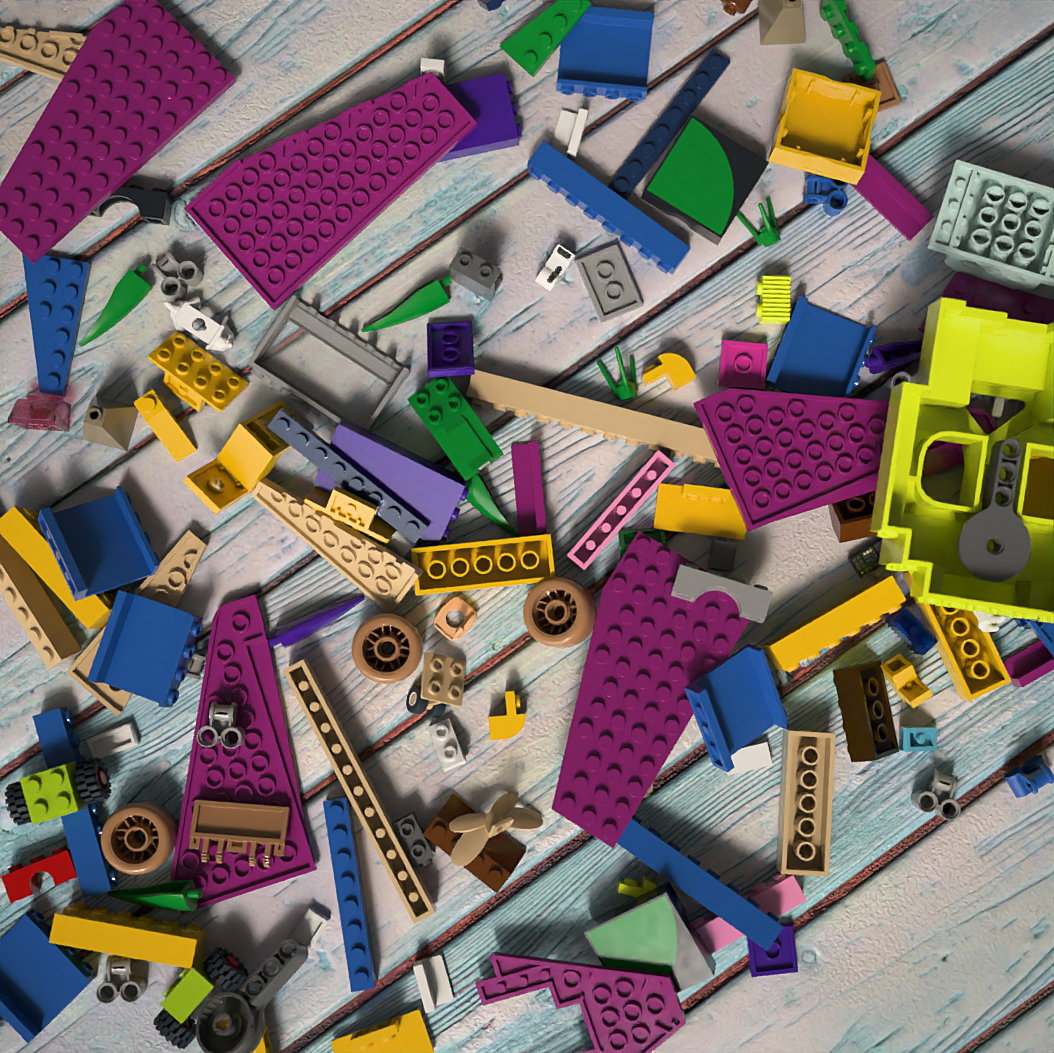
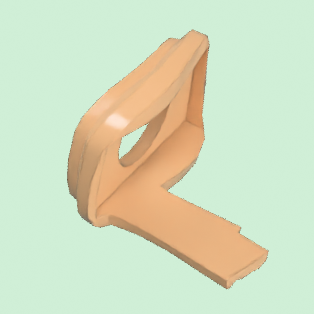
[433,597,478,641]

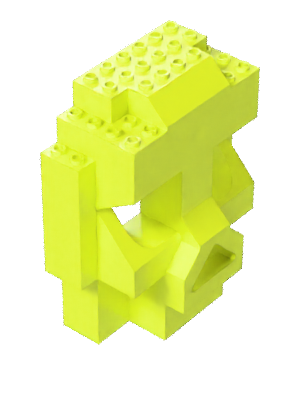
[870,297,1054,623]

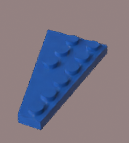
[22,253,91,397]

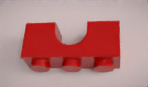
[1,845,78,903]

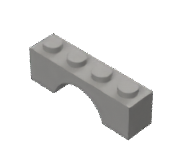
[671,563,773,623]

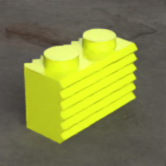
[755,275,791,325]

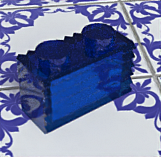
[885,606,939,655]

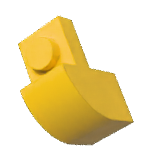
[641,353,696,391]
[880,653,933,708]
[488,690,526,740]

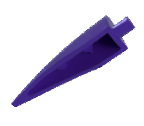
[864,340,923,374]
[267,595,364,649]

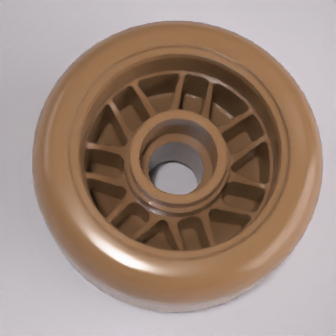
[523,577,597,648]
[352,613,423,684]
[101,800,178,875]

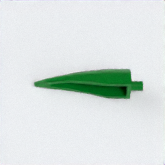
[79,263,153,347]
[361,275,452,332]
[454,470,521,538]
[108,880,203,911]

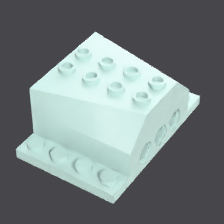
[927,159,1054,290]

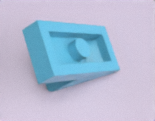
[899,726,937,752]

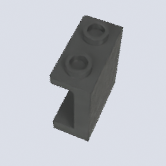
[449,247,502,302]

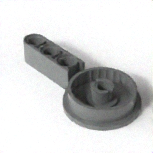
[957,438,1031,582]
[196,939,309,1053]

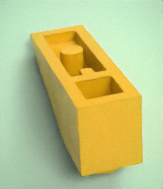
[133,389,197,462]

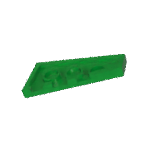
[499,0,593,77]
[820,0,877,82]

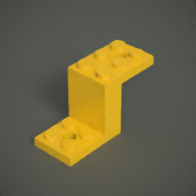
[183,400,308,514]

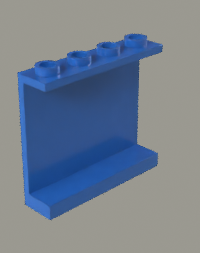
[556,6,655,102]
[765,295,877,398]
[37,485,160,601]
[87,590,203,707]
[684,644,790,773]
[0,909,97,1043]

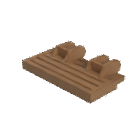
[189,800,290,867]

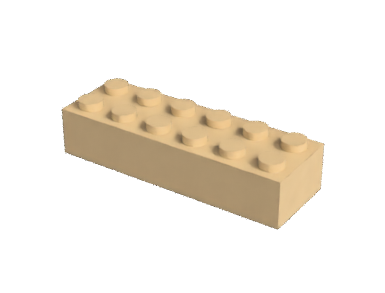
[776,728,836,877]

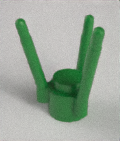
[736,197,781,248]
[597,346,639,401]

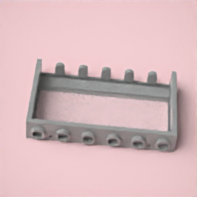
[247,295,410,432]

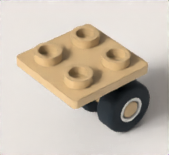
[406,652,466,718]

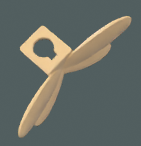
[449,792,543,867]

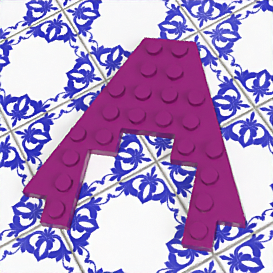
[475,952,686,1053]

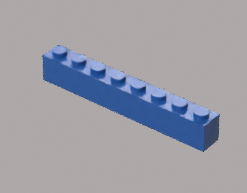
[527,141,691,275]
[32,707,119,898]
[323,795,378,992]
[617,815,783,951]

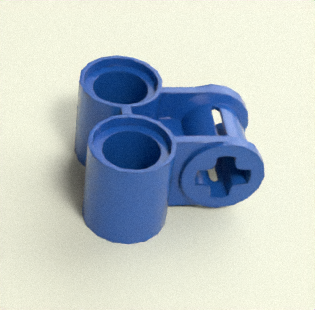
[803,175,849,216]
[1004,755,1054,798]

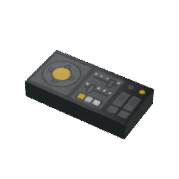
[848,538,882,578]

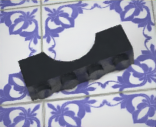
[88,185,173,226]

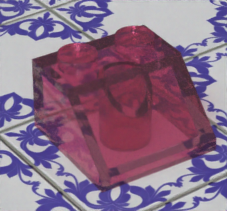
[7,395,71,432]

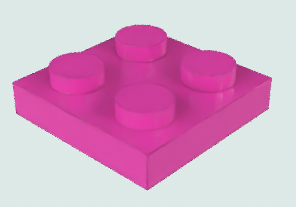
[718,340,768,391]

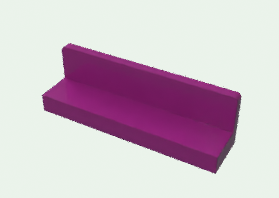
[849,153,934,241]
[511,441,547,536]
[1002,640,1054,687]

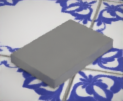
[575,243,643,324]

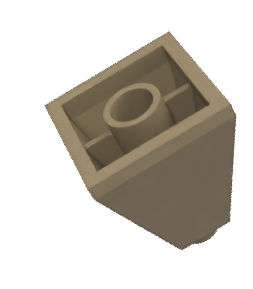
[758,0,806,45]
[82,395,139,451]

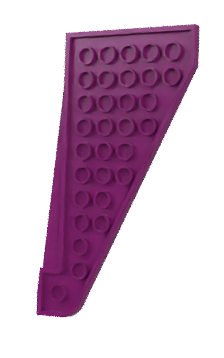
[693,388,998,532]
[170,594,317,914]

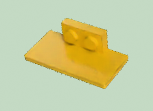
[148,330,249,412]
[653,483,746,540]
[304,486,397,543]
[331,1009,435,1053]

